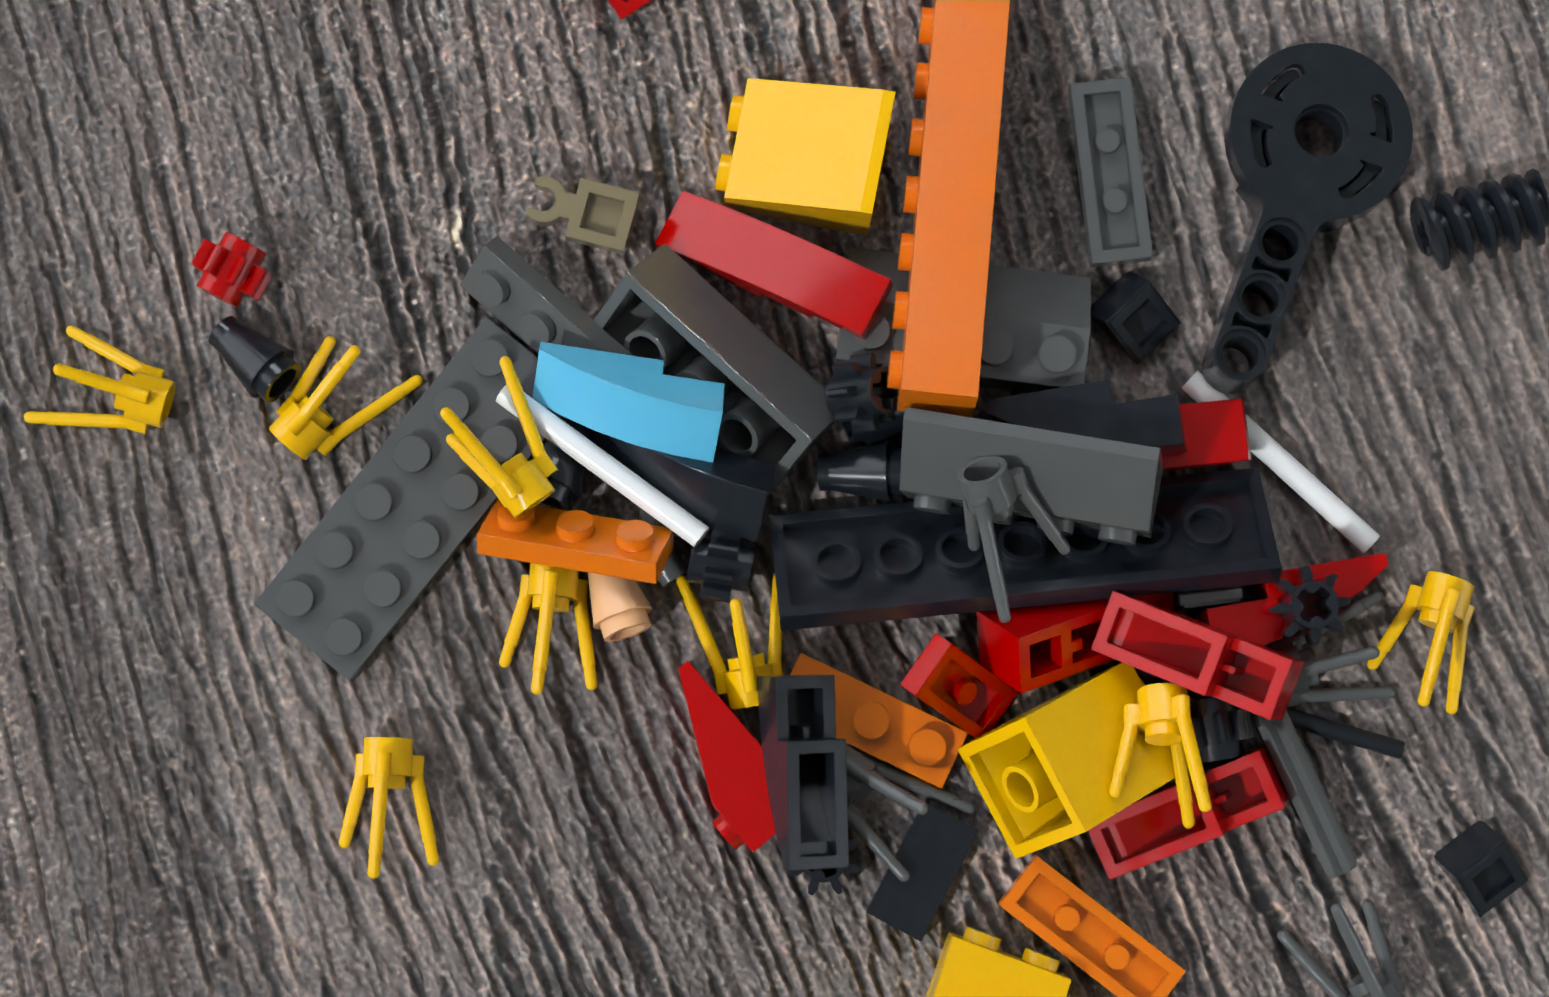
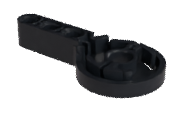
[1202,43,1413,394]

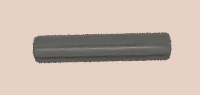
[1253,710,1357,878]

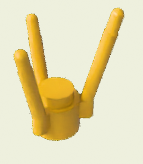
[24,325,176,434]
[269,336,423,460]
[440,356,558,519]
[499,563,598,695]
[1367,571,1475,715]
[676,575,783,709]
[1109,683,1212,829]
[339,737,439,879]

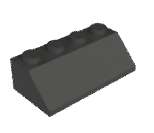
[593,243,835,495]
[835,247,1091,393]
[899,407,1164,546]

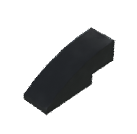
[984,380,1187,455]
[593,431,776,541]
[757,674,849,871]

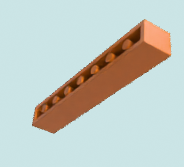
[887,0,1010,418]

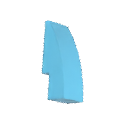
[532,342,724,463]

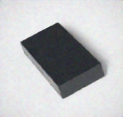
[865,801,979,941]

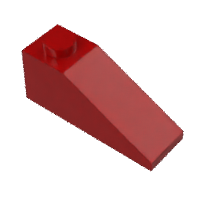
[977,593,1174,694]
[678,660,776,853]

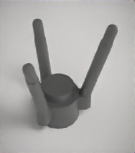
[957,455,1070,623]
[1269,591,1395,707]
[846,744,976,882]
[1277,899,1406,997]

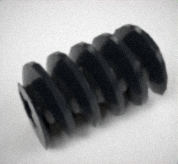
[1410,168,1549,271]

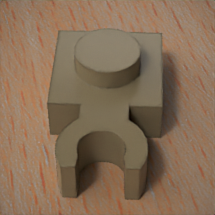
[526,176,641,255]

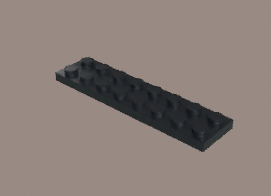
[769,468,1282,631]

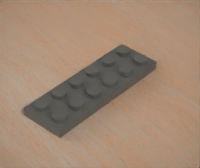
[254,317,563,681]

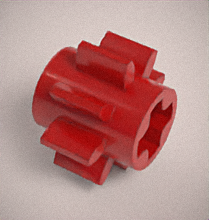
[191,232,272,308]

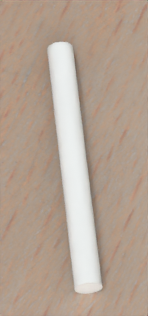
[1181,370,1380,553]
[496,385,709,547]

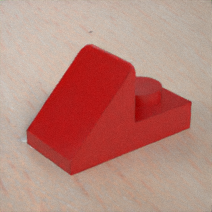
[900,633,1018,738]

